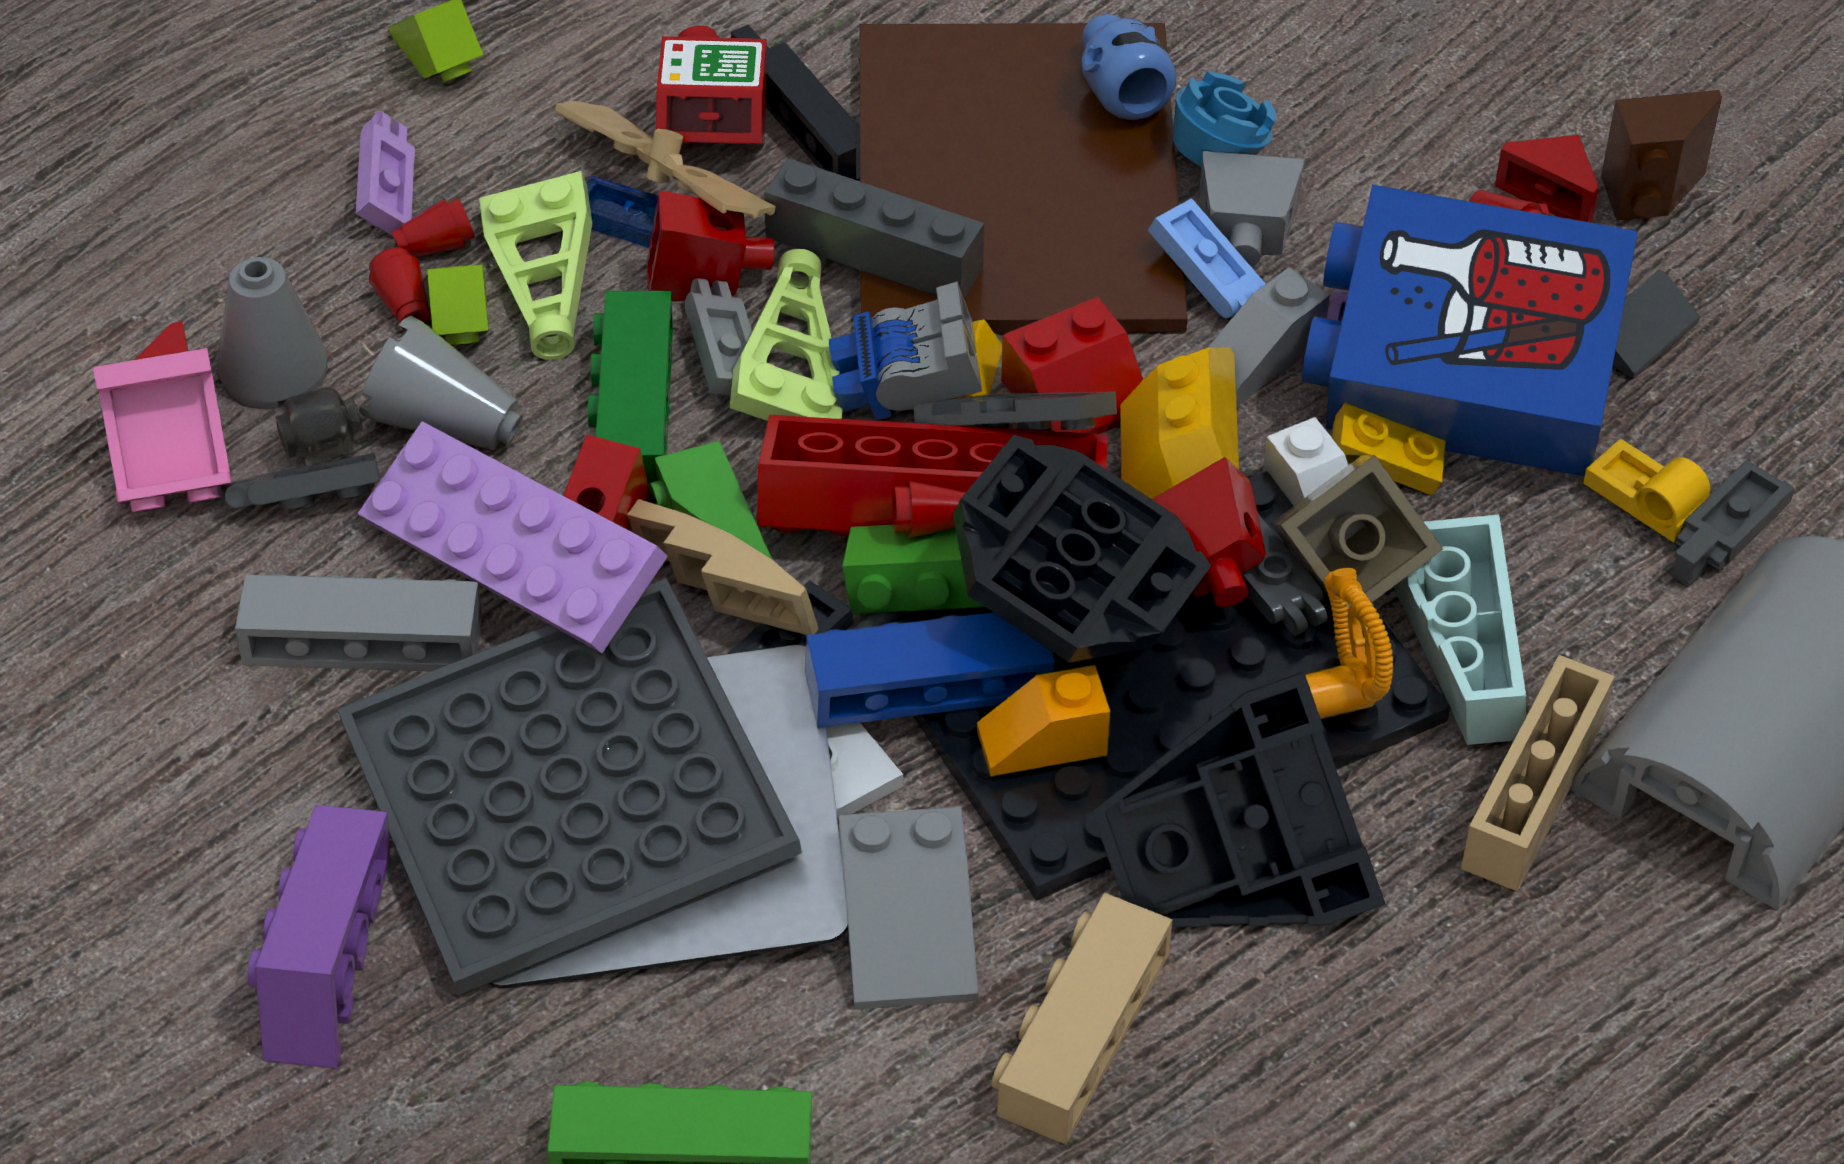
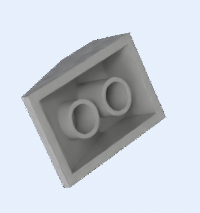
[839,806,979,1010]

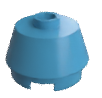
[1172,72,1276,167]

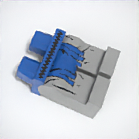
[829,282,982,420]

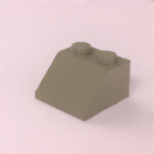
[1270,455,1443,608]

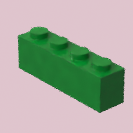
[588,291,673,484]

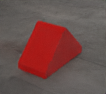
[1495,135,1599,223]

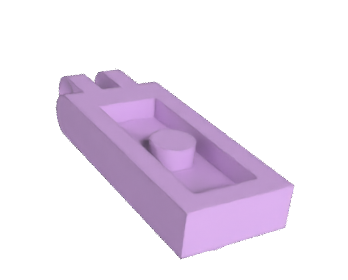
[356,111,415,235]

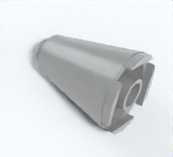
[217,257,328,409]
[359,316,523,450]

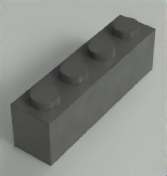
[764,158,984,298]

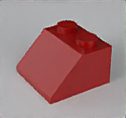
[1001,297,1143,434]

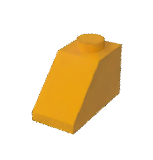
[977,665,1110,776]

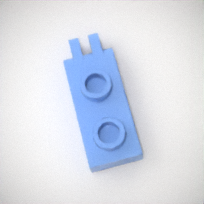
[1147,198,1265,318]

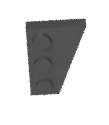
[913,391,1117,430]

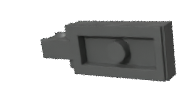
[1669,460,1795,586]

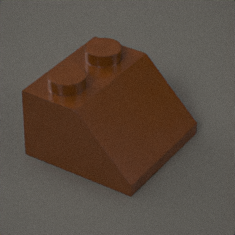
[1601,90,1722,221]

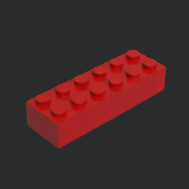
[757,415,1108,536]

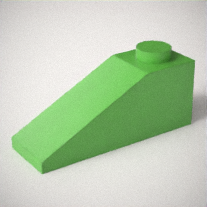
[648,441,773,560]

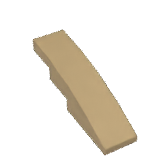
[627,499,819,635]

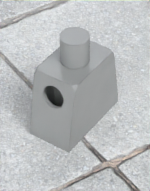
[1199,151,1304,267]

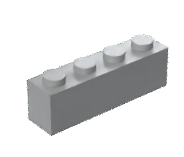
[235,574,482,671]

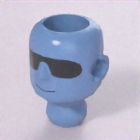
[1081,14,1176,120]

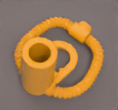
[1305,568,1393,720]

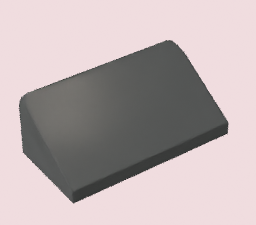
[1613,269,1700,379]

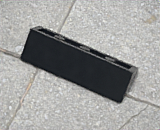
[731,24,860,181]

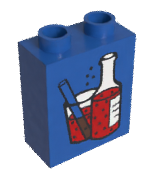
[1302,184,1638,477]

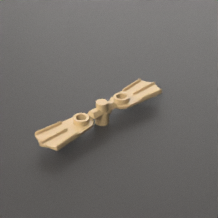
[555,101,776,219]

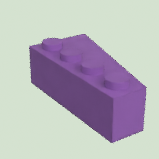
[248,805,390,1069]

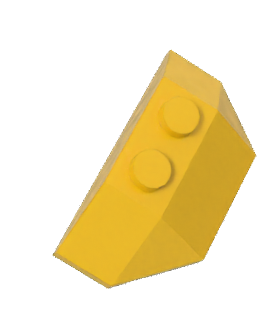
[1120,347,1239,499]

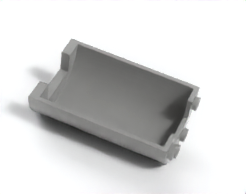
[1570,536,1844,911]

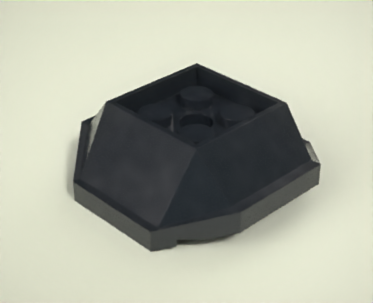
[953,435,1211,665]

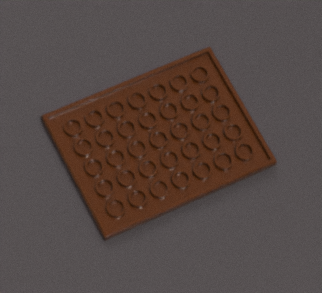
[860,23,1187,333]

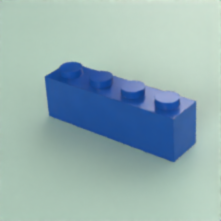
[805,612,1055,728]

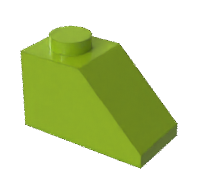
[388,0,484,82]
[427,264,489,345]

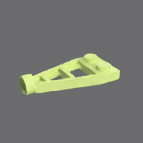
[479,171,592,360]
[729,249,842,421]

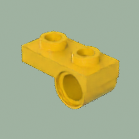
[1332,403,1446,495]
[1583,438,1710,543]

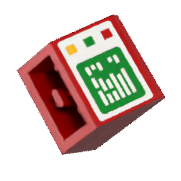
[656,36,767,144]

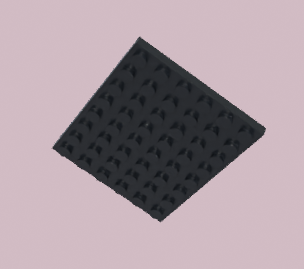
[897,471,1450,901]

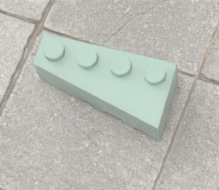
[1394,514,1526,745]

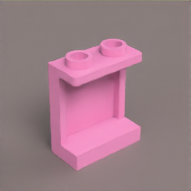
[93,348,232,512]

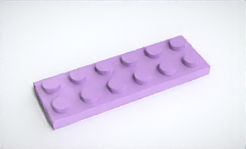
[358,421,668,653]

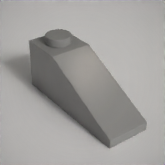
[1209,267,1330,407]

